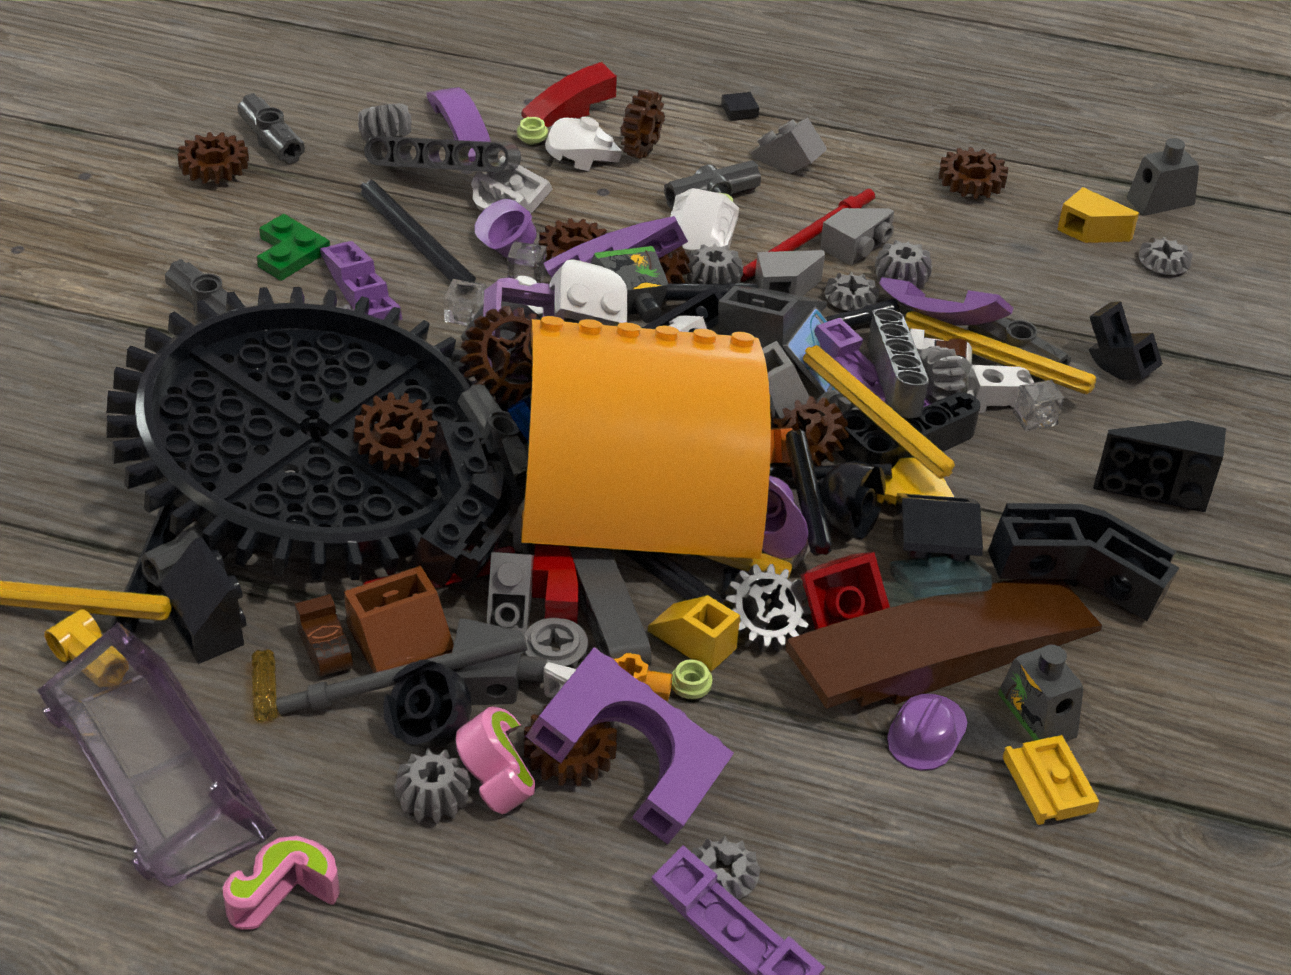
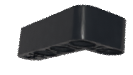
[837,392,980,468]

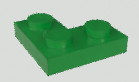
[257,214,330,281]

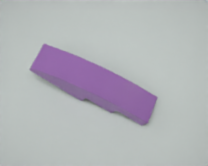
[543,216,688,278]
[320,241,402,320]

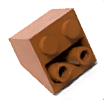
[344,566,454,673]

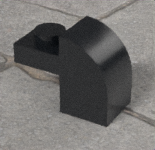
[1089,302,1163,380]

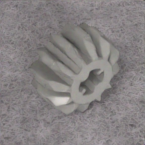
[358,103,412,141]
[875,240,933,289]
[686,243,743,284]
[919,346,966,403]
[394,748,471,824]

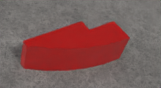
[522,62,617,127]
[532,544,578,624]

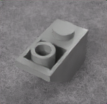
[750,117,827,174]
[820,208,894,265]
[755,250,825,296]
[762,341,809,419]
[487,552,534,634]

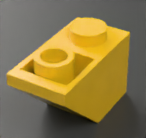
[1057,187,1139,243]
[648,595,740,672]

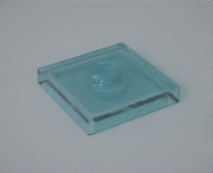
[890,556,992,598]

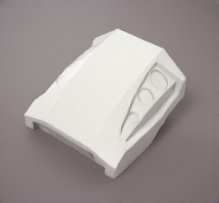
[670,188,739,257]

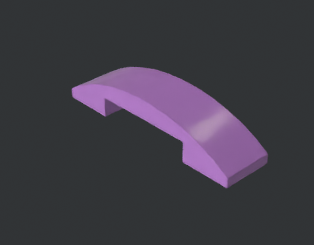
[427,87,491,162]
[879,277,1014,325]
[814,318,932,407]
[652,845,825,975]

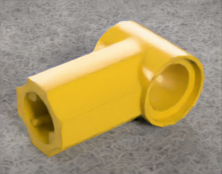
[44,609,127,685]

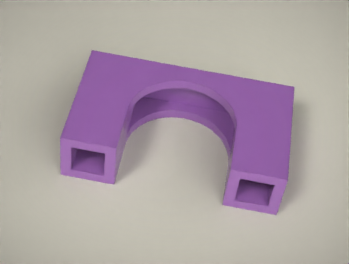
[526,647,734,845]

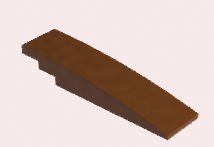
[786,579,1102,709]

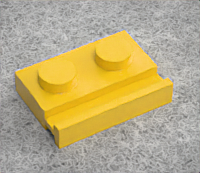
[1003,735,1099,825]

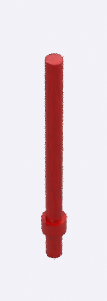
[740,188,875,282]

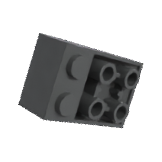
[718,286,827,352]

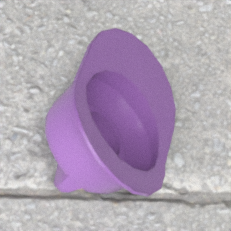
[475,199,537,258]
[762,476,808,558]
[887,694,968,771]

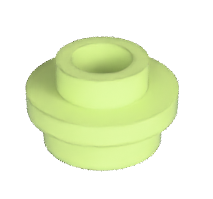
[517,117,548,145]
[671,660,712,699]

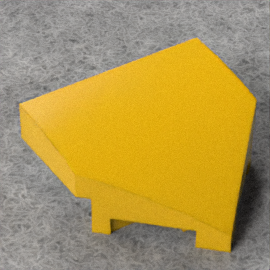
[877,458,954,505]

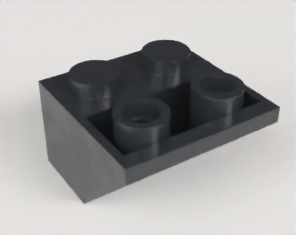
[892,493,983,562]
[160,537,247,664]

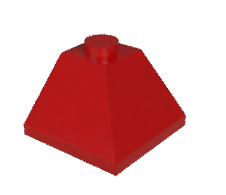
[801,552,890,630]

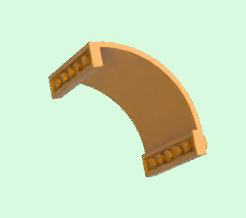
[521,316,771,559]

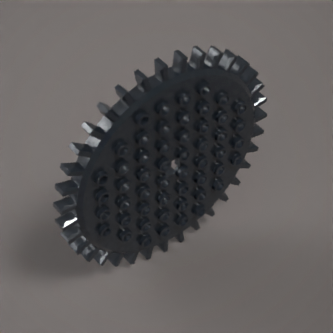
[106,287,509,581]

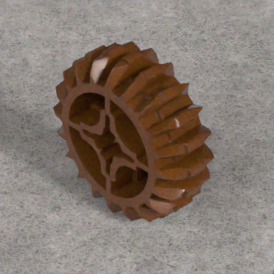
[460,306,537,406]

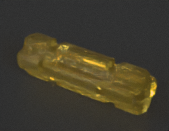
[252,649,277,723]

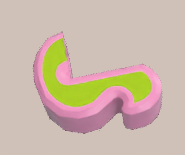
[456,707,535,814]
[223,836,340,930]

